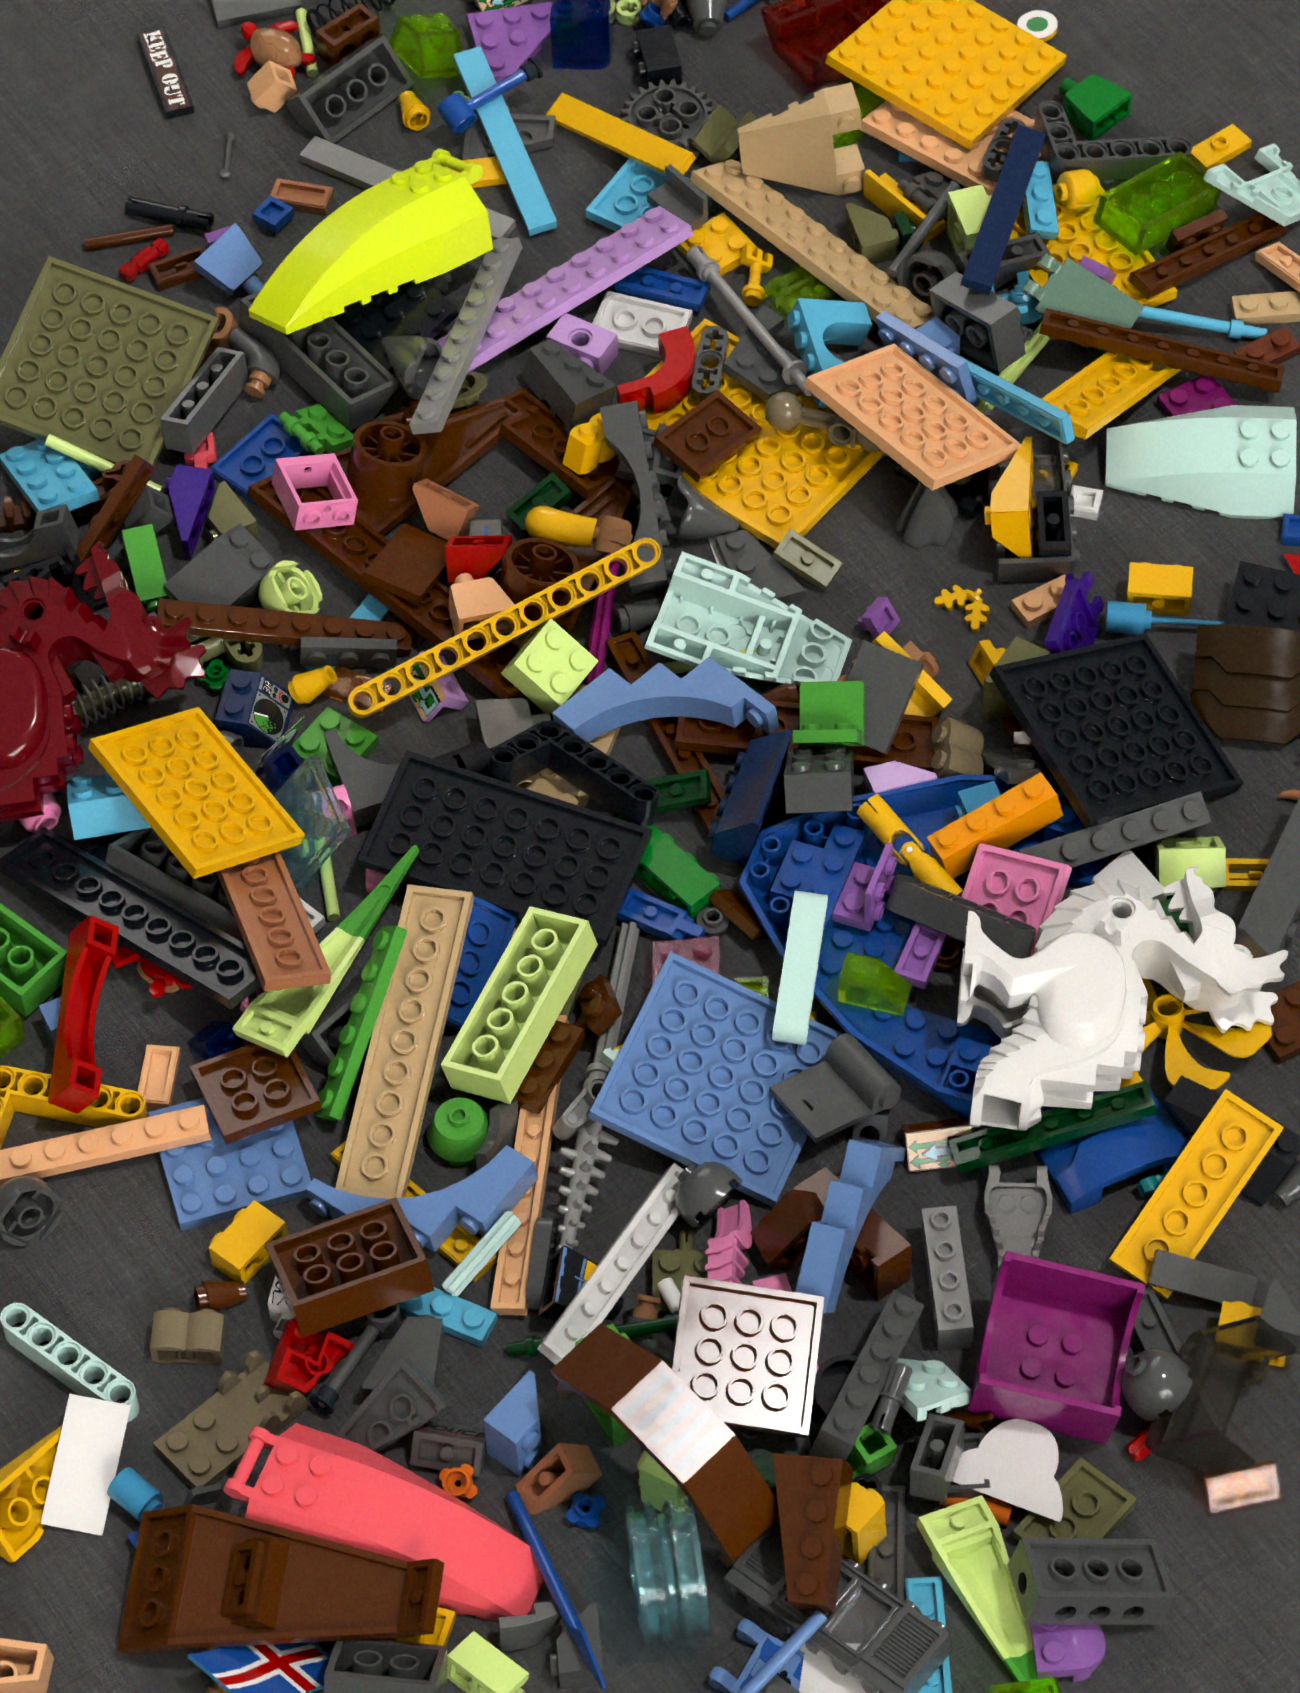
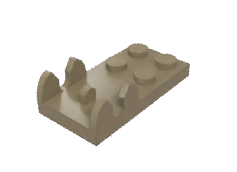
[153,1350,308,1488]

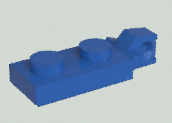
[617,888,706,949]

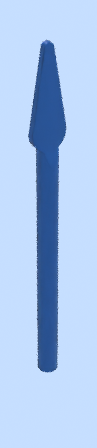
[505,1490,606,1690]

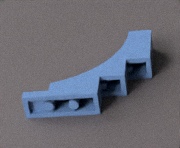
[552,656,779,742]
[795,1139,906,1317]

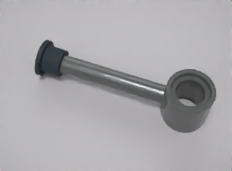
[309,1303,402,1414]

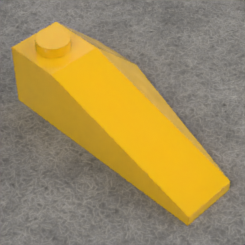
[985,436,1034,558]
[0,1425,62,1563]

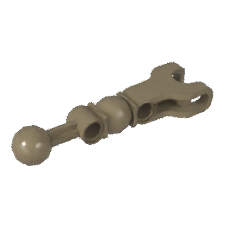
[764,392,973,485]

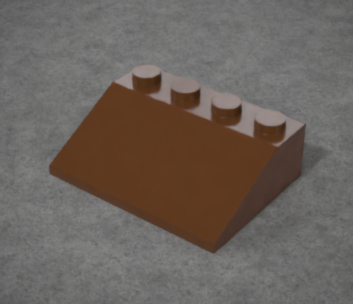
[265,1197,434,1338]

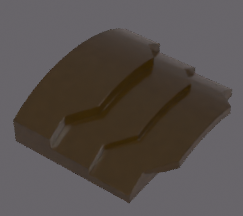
[1191,624,1300,745]

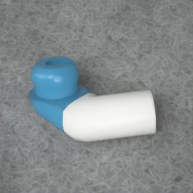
[657,1277,680,1332]

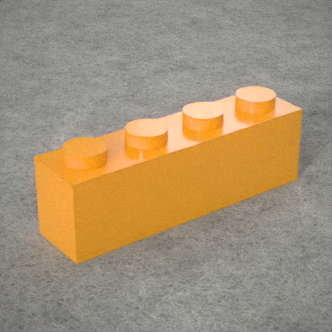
[927,772,1063,879]

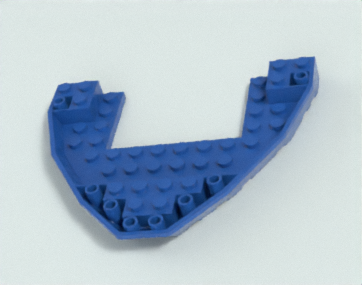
[739,774,1109,1128]

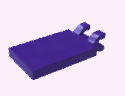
[1044,571,1104,654]

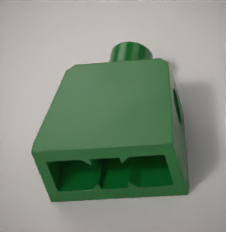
[1059,74,1132,141]

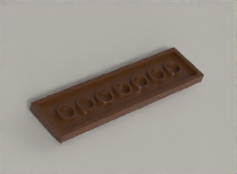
[675,700,939,772]

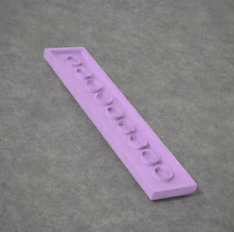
[437,206,694,372]

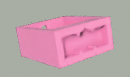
[272,453,358,531]

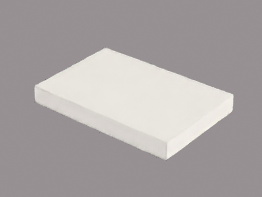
[592,291,693,358]

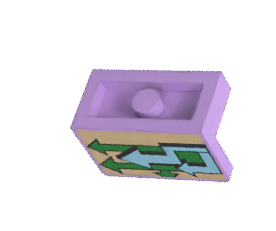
[409,651,469,722]

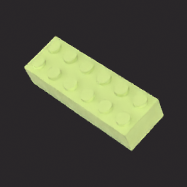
[441,906,598,1104]

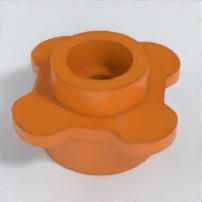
[439,1464,478,1499]

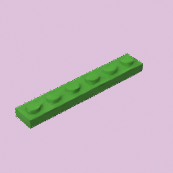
[315,925,408,1121]

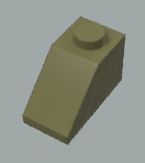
[845,203,900,264]
[208,481,259,542]

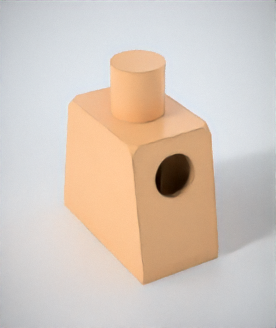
[448,573,515,641]

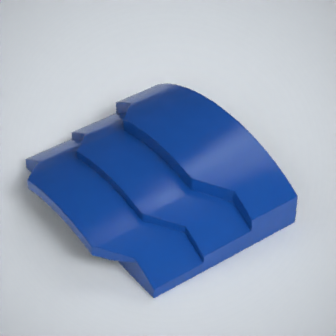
[1034,1085,1188,1215]

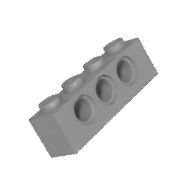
[921,1206,974,1351]

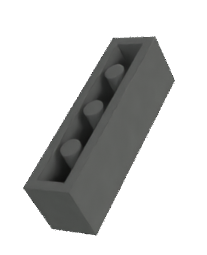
[160,347,249,454]

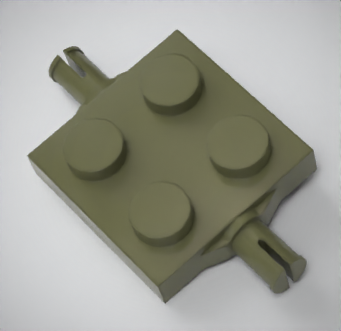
[651,1230,708,1318]

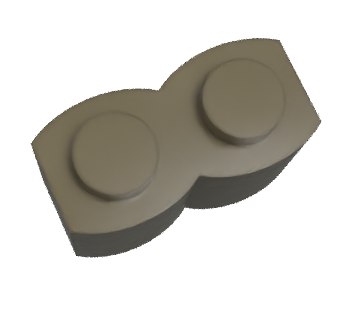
[931,717,984,779]
[150,1307,226,1365]

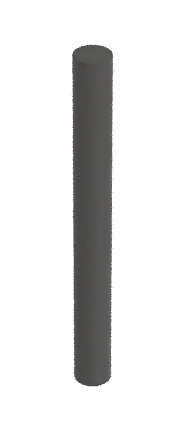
[887,181,960,278]

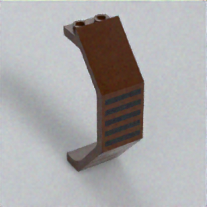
[549,1323,779,1568]

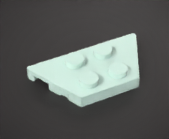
[897,1358,971,1421]

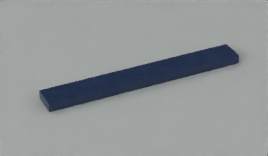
[960,124,1046,294]

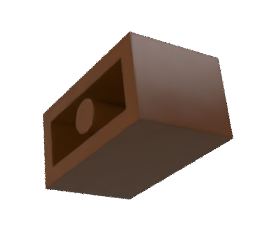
[750,1190,824,1268]

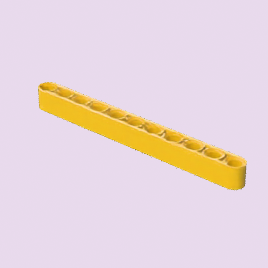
[347,538,661,718]

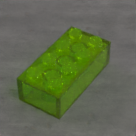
[1093,151,1222,256]

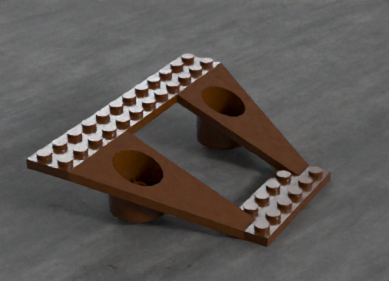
[247,388,639,699]

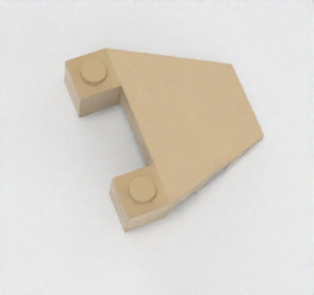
[737,82,865,196]

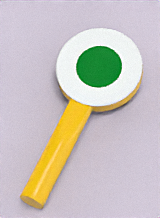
[1017,10,1058,42]

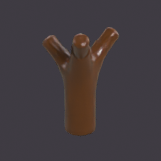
[942,1411,994,1435]

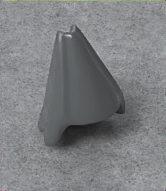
[382,335,442,400]
[663,475,740,540]
[895,481,958,548]

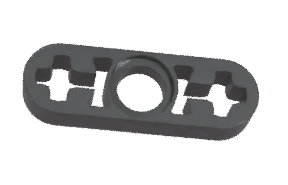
[981,118,1026,182]
[691,326,728,403]
[526,1217,557,1309]

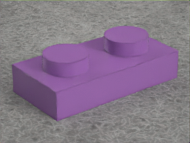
[893,922,948,990]

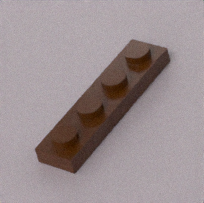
[77,454,156,564]

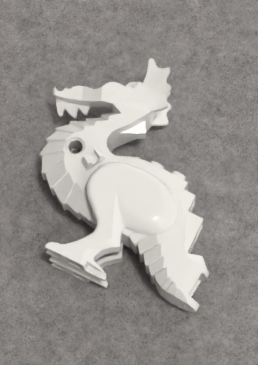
[957,866,1288,1131]

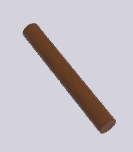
[84,224,174,251]

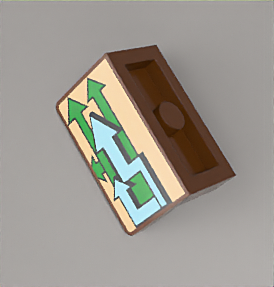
[901,1117,974,1172]

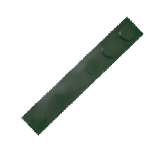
[948,1080,1157,1174]

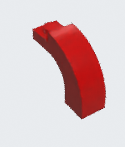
[616,326,695,415]

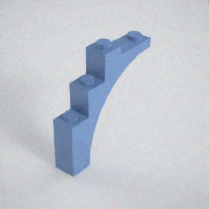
[306,1145,538,1253]

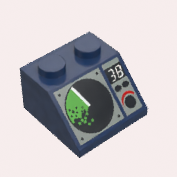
[215,669,295,749]

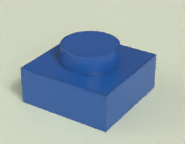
[252,195,294,234]

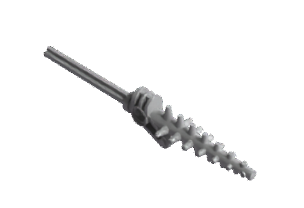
[553,921,640,1251]

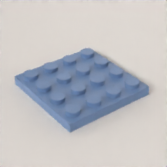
[148,1098,311,1231]

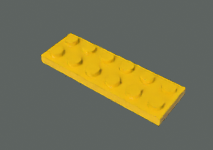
[1041,352,1181,440]
[1109,1089,1284,1300]

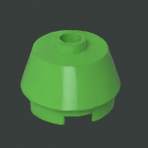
[427,1097,489,1166]

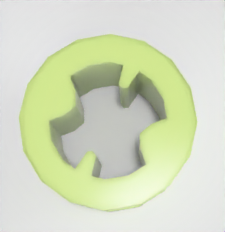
[616,0,642,26]

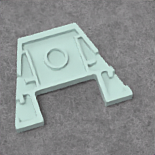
[1203,143,1300,227]

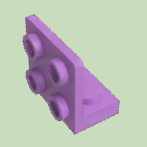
[832,842,897,932]

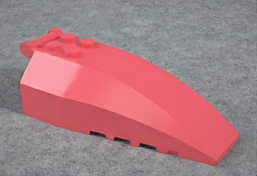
[223,1423,545,1622]

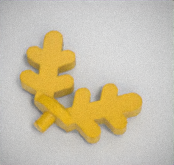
[934,585,990,633]

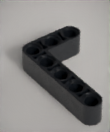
[487,720,659,827]

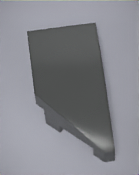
[499,1601,562,1652]

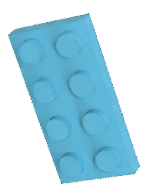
[0,438,100,514]

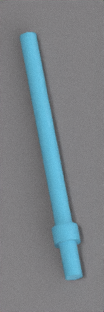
[1138,305,1267,339]

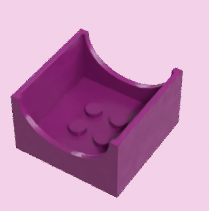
[967,1251,1145,1444]

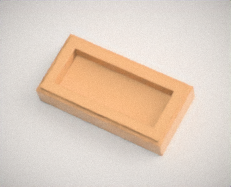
[137,1044,181,1109]

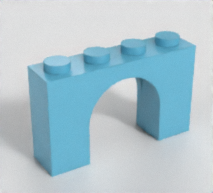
[787,298,872,408]

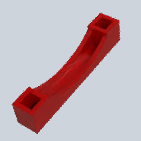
[48,915,119,1114]

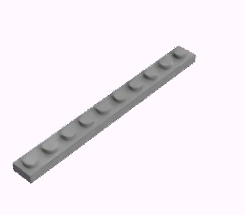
[409,237,522,435]

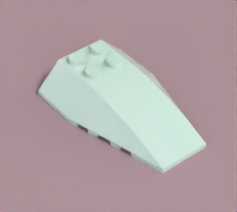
[1105,405,1297,520]
[644,551,852,687]

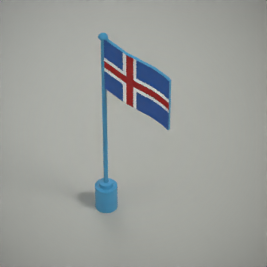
[107,1467,331,1693]

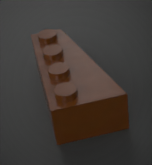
[773,1453,854,1613]

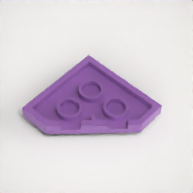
[467,2,557,83]

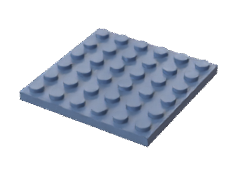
[587,951,842,1208]

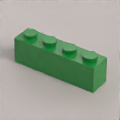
[615,815,721,922]

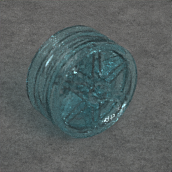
[625,1497,710,1646]

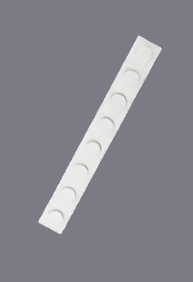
[537,1162,683,1365]

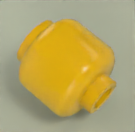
[1054,169,1101,210]

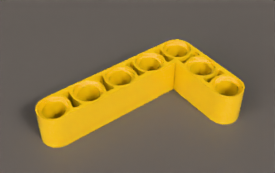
[0,1065,149,1150]

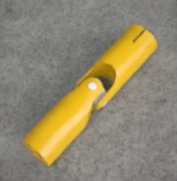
[856,794,963,897]

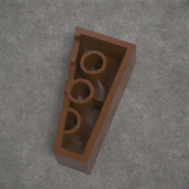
[792,1167,912,1302]

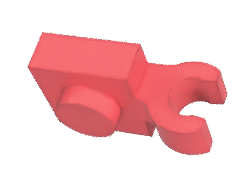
[184,432,217,469]

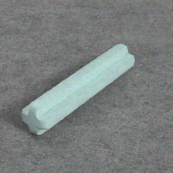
[442,1211,521,1297]

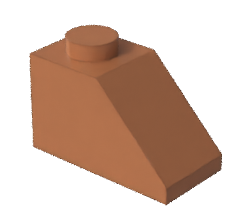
[412,478,480,541]
[515,1443,602,1515]

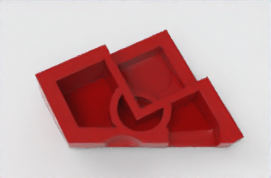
[264,1318,355,1395]

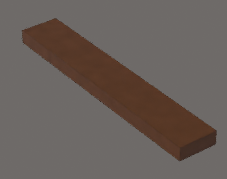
[1128,212,1287,299]

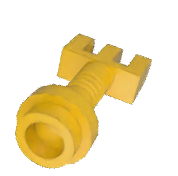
[740,243,773,307]

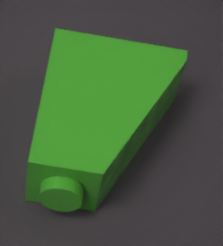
[121,524,170,611]

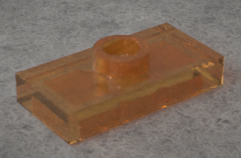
[323,665,394,716]
[1203,1460,1281,1513]

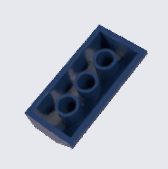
[707,730,793,866]

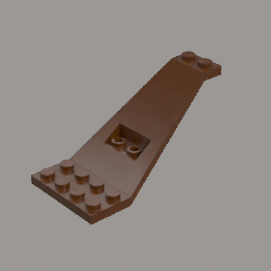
[117,1504,445,1656]

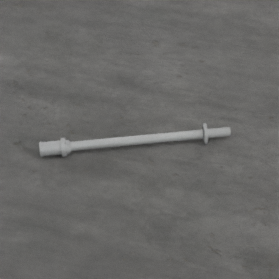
[686,246,812,396]

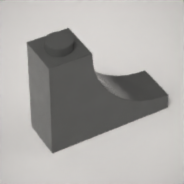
[323,728,400,828]

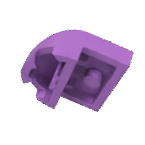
[1030,1624,1106,1682]

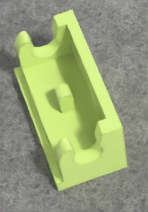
[447,1631,529,1693]

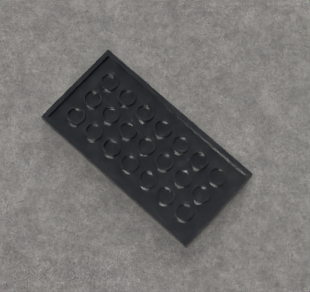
[357,750,652,946]

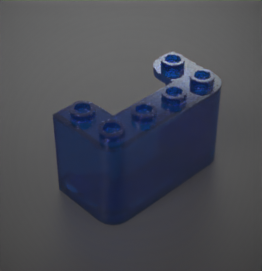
[550,0,618,70]

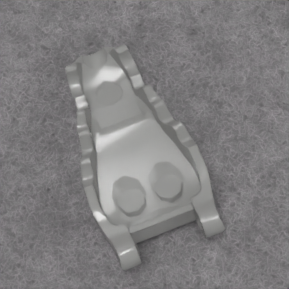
[984,1165,1052,1269]

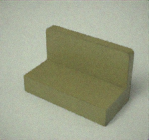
[692,104,757,164]

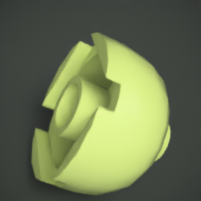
[258,560,322,614]

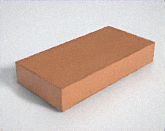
[270,178,334,216]

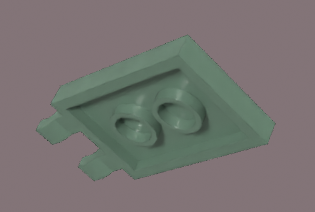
[1020,253,1145,354]

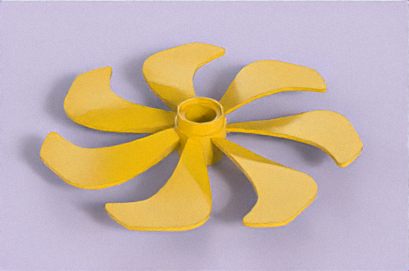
[1120,978,1272,1091]

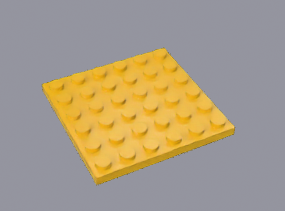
[825,0,1067,150]

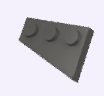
[462,113,556,160]

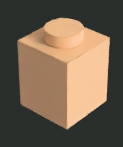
[247,60,297,113]

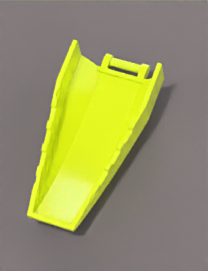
[248,148,493,335]

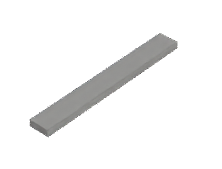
[299,136,516,240]

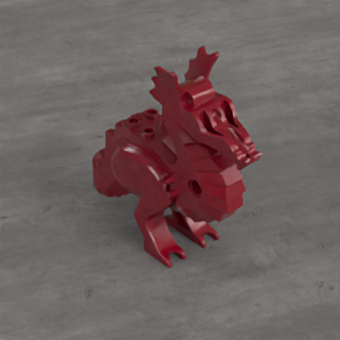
[0,541,206,822]

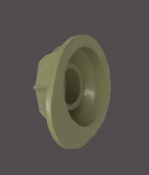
[451,371,488,413]

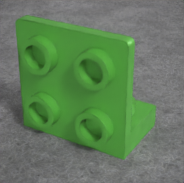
[792,681,865,747]

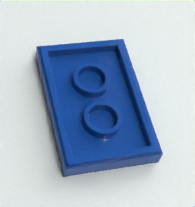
[209,412,312,505]

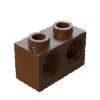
[316,3,381,67]

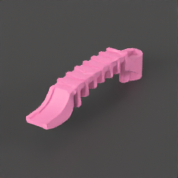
[705,1199,752,1284]

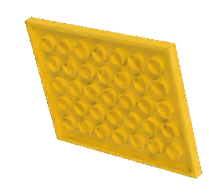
[639,318,885,549]

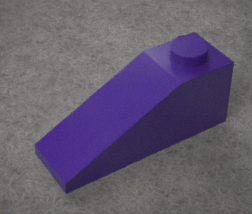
[165,464,215,561]

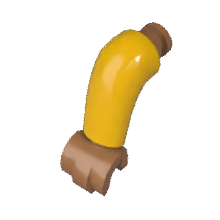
[525,506,633,554]

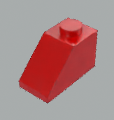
[445,535,513,583]

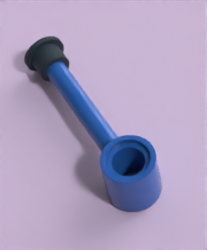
[436,57,543,134]

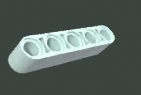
[772,890,828,1045]
[0,1303,140,1422]

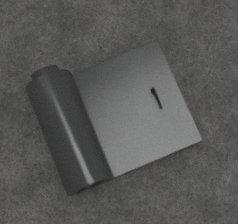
[769,1033,901,1143]

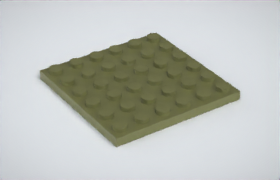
[0,256,219,466]

